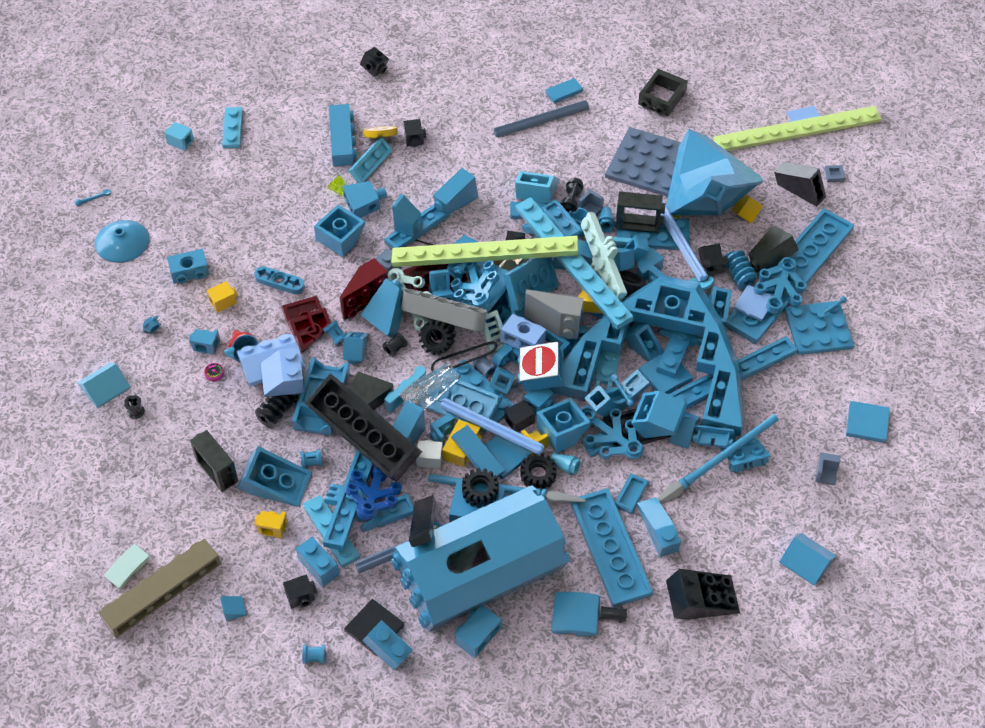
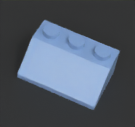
[237,334,305,387]

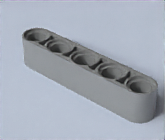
[401,289,487,331]

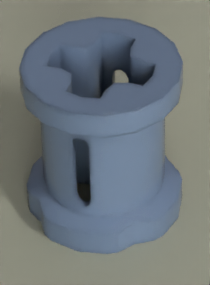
[472,354,497,379]

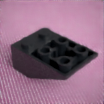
[666,568,740,620]

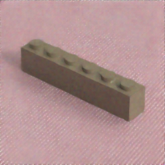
[98,539,221,638]

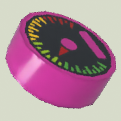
[204,363,224,382]

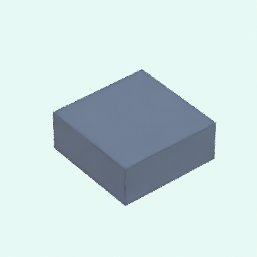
[824,165,845,182]

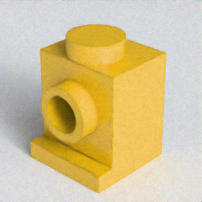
[255,511,288,539]

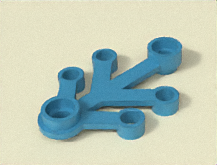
[754,257,807,314]
[451,260,500,308]
[581,406,644,459]

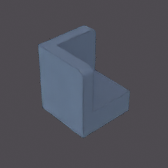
[578,189,604,217]
[815,452,841,485]

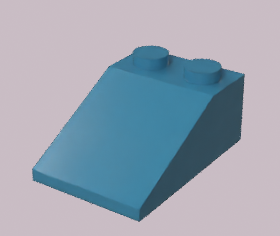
[237,446,312,507]

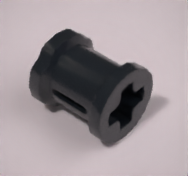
[382,333,408,357]
[124,395,145,419]

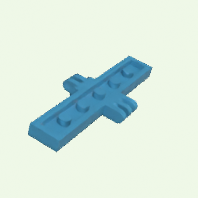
[656,295,709,378]
[323,450,375,551]

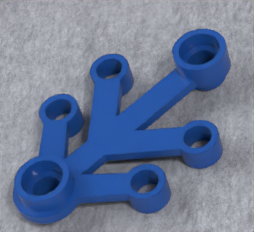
[345,466,402,521]

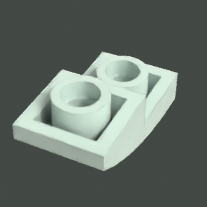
[104,544,151,589]

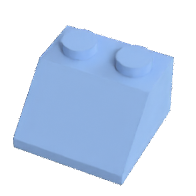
[261,348,304,397]

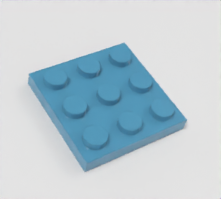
[784,301,854,355]

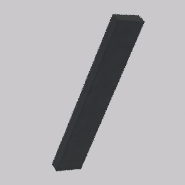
[409,495,436,547]

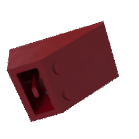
[339,258,388,320]

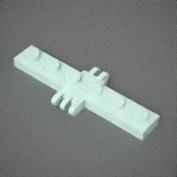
[580,212,627,301]

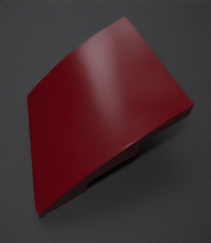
[281,295,331,353]

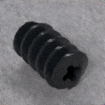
[255,394,298,428]

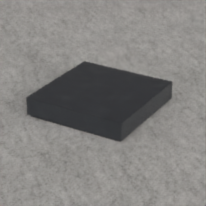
[344,598,404,656]

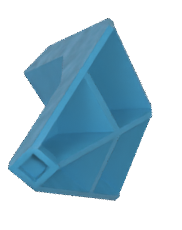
[666,129,763,217]

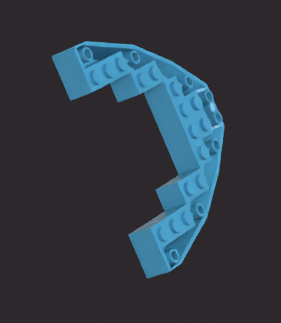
[551,275,745,437]

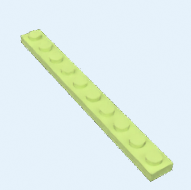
[713,106,881,151]
[391,236,578,267]

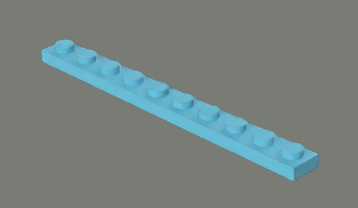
[515,197,633,330]

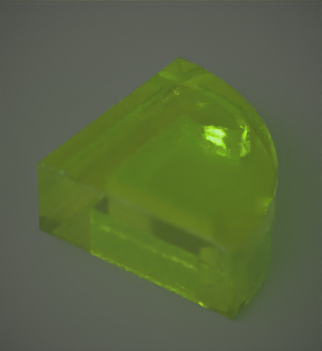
[327,175,345,196]

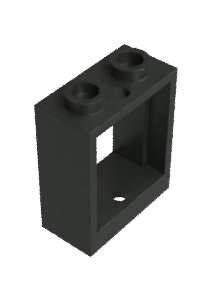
[638,69,688,116]
[615,191,666,233]
[190,430,239,492]

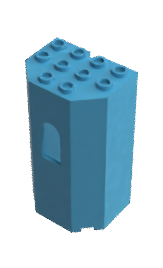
[391,485,570,632]

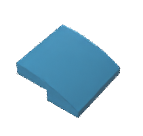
[638,354,694,394]
[551,592,600,636]

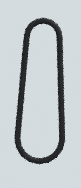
[431,341,498,373]

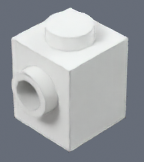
[416,440,443,469]

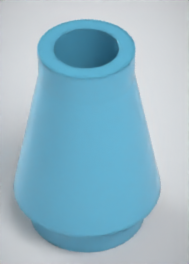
[550,453,581,475]

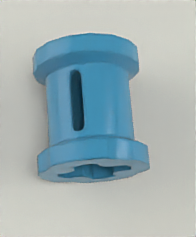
[323,320,347,345]
[300,449,323,469]
[302,644,326,664]

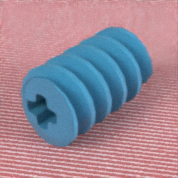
[725,250,758,290]

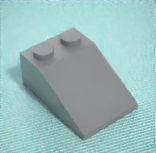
[524,290,583,340]

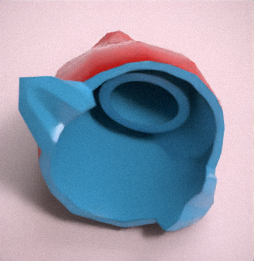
[224,330,259,362]

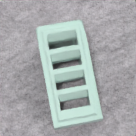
[483,310,506,351]

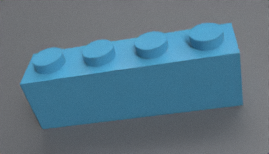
[329,104,357,167]

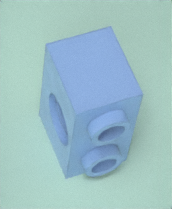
[501,314,546,350]

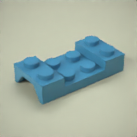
[292,358,350,436]

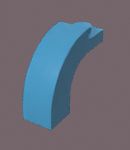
[585,369,651,416]

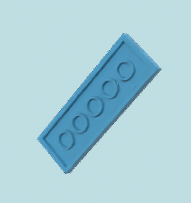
[570,488,653,608]

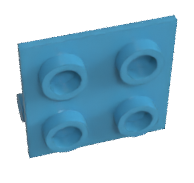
[719,437,771,473]

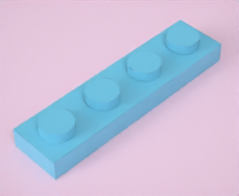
[302,495,360,568]

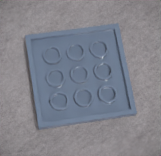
[605,127,681,197]

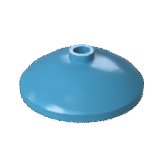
[95,220,149,263]

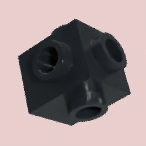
[359,47,389,77]

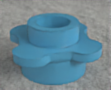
[142,315,161,334]

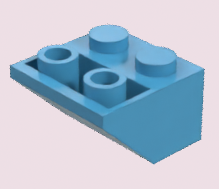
[631,391,687,438]

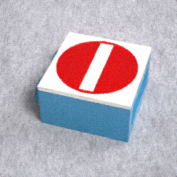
[518,342,564,392]

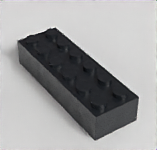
[304,373,423,482]

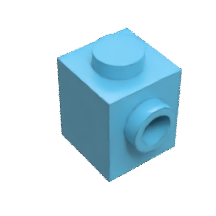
[165,122,194,151]

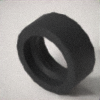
[619,270,646,297]

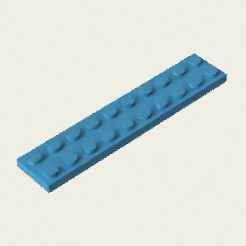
[725,208,854,344]

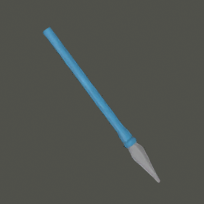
[657,414,779,504]
[428,474,586,502]

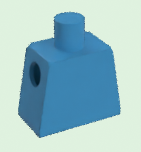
[342,181,387,218]

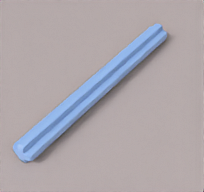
[661,200,708,282]
[440,398,544,455]

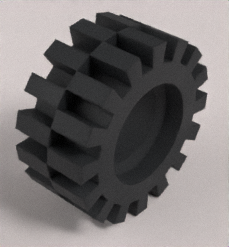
[418,319,456,355]
[520,453,557,490]
[462,468,499,508]

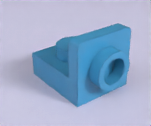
[429,413,454,446]

